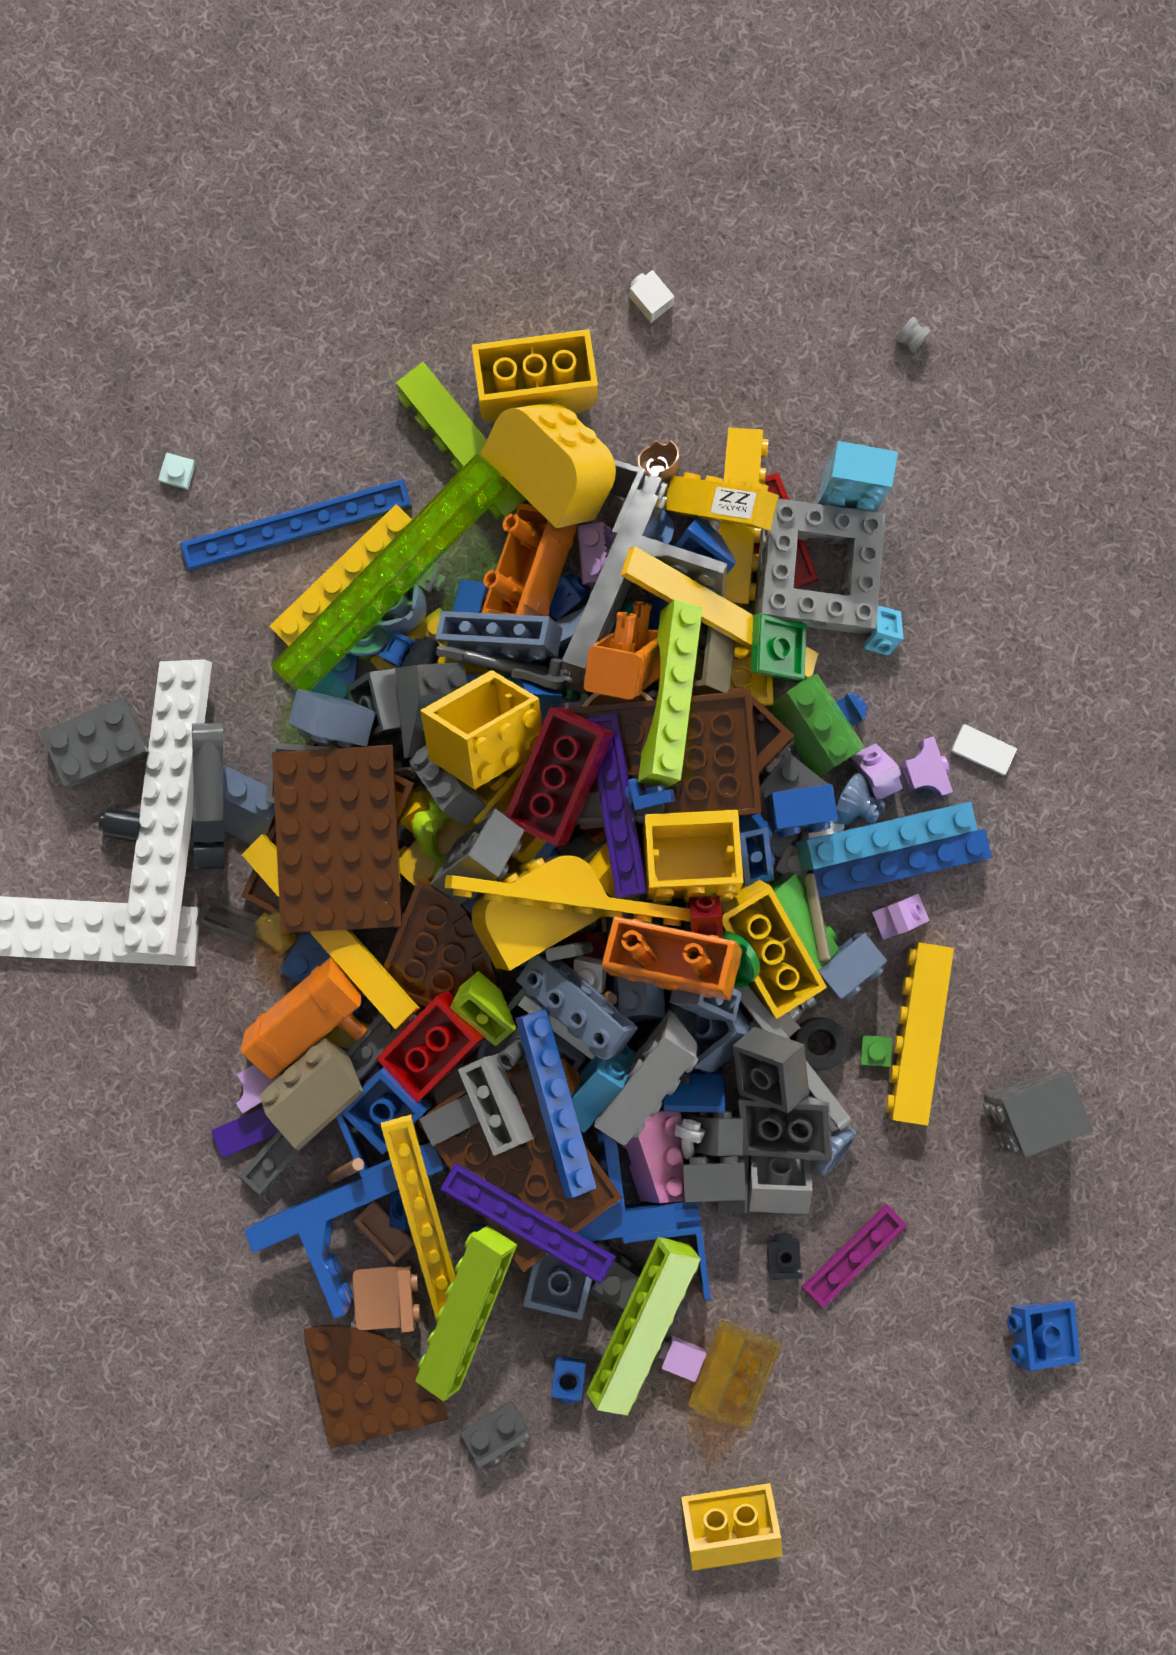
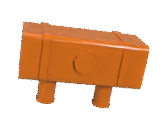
[481,503,578,616]
[584,602,660,700]
[602,916,742,1001]
[241,957,367,1080]

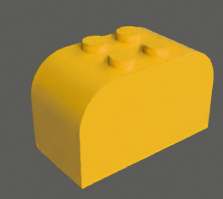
[472,329,598,423]
[480,402,616,528]
[472,856,608,971]
[720,880,827,1019]

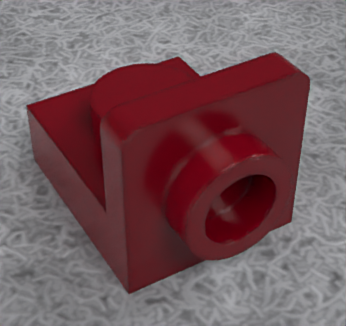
[689,895,723,939]

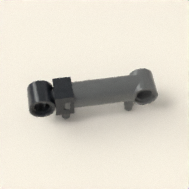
[192,723,224,869]

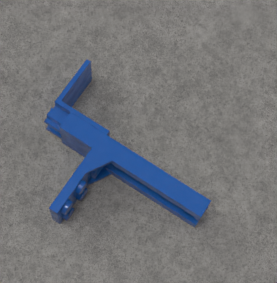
[468,1128,711,1301]

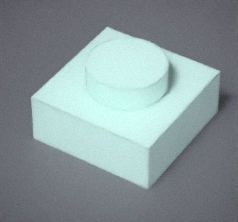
[158,453,196,490]

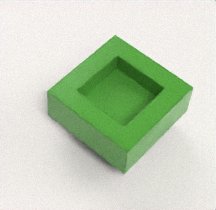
[859,1035,892,1067]

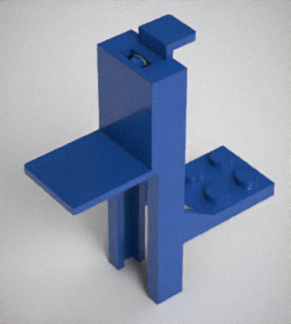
[244,1113,448,1319]

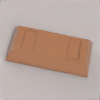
[352,1200,414,1264]

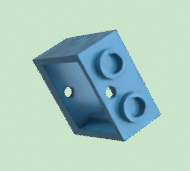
[569,1045,636,1133]

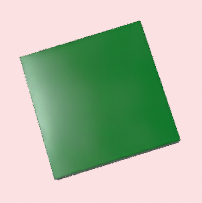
[751,613,807,683]

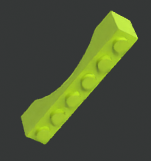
[638,600,703,789]

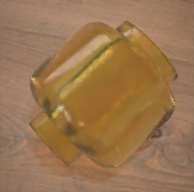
[253,912,298,955]

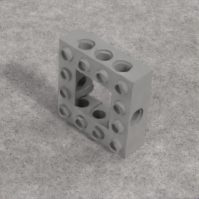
[754,499,886,635]

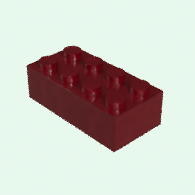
[505,707,615,846]

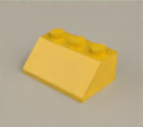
[681,1483,782,1571]

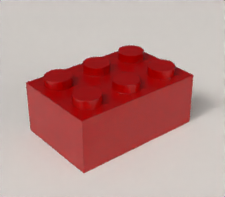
[376,991,486,1103]

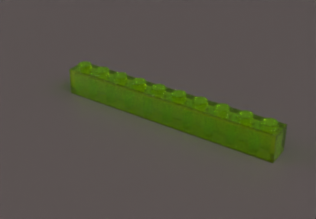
[270,453,509,691]

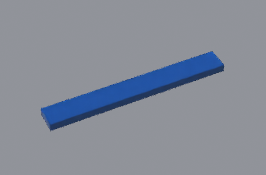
[180,478,412,572]

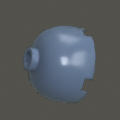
[366,575,427,635]

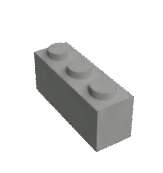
[458,1054,534,1156]

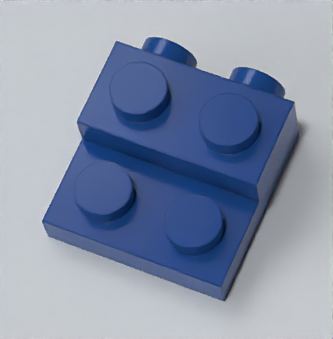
[279,932,331,983]
[1007,1300,1081,1371]

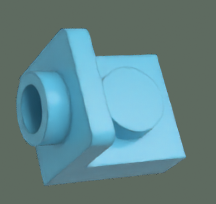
[864,605,903,655]

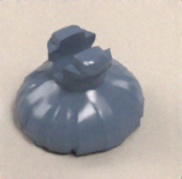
[835,773,885,826]
[815,1127,856,1176]

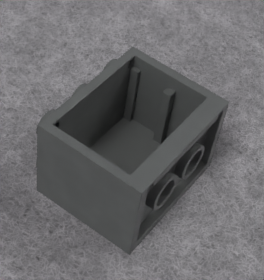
[983,1069,1094,1158]

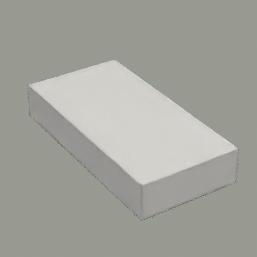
[951,724,1017,776]

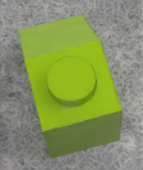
[450,971,516,1046]

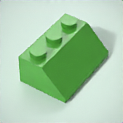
[768,674,865,777]
[769,872,839,970]

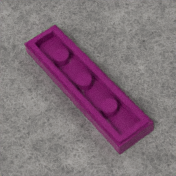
[801,1203,908,1309]

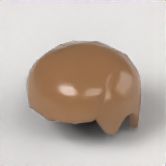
[637,440,681,483]

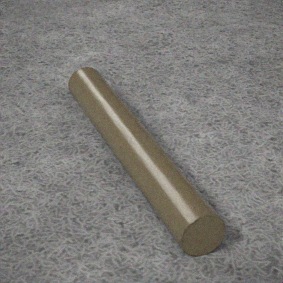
[803,874,831,962]

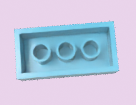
[818,441,898,512]

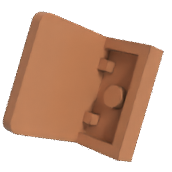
[353,1265,421,1332]

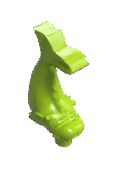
[412,798,451,878]

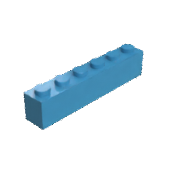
[795,802,978,871]

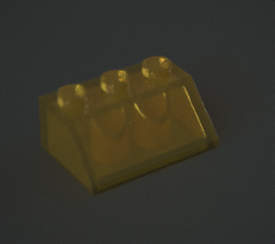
[688,1320,782,1427]

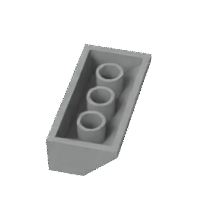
[594,1010,698,1146]

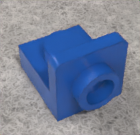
[549,574,590,621]
[836,692,868,727]
[626,778,676,810]

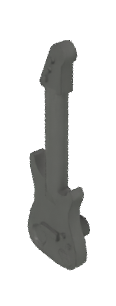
[436,646,565,690]

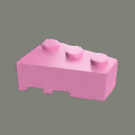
[622,1109,685,1203]

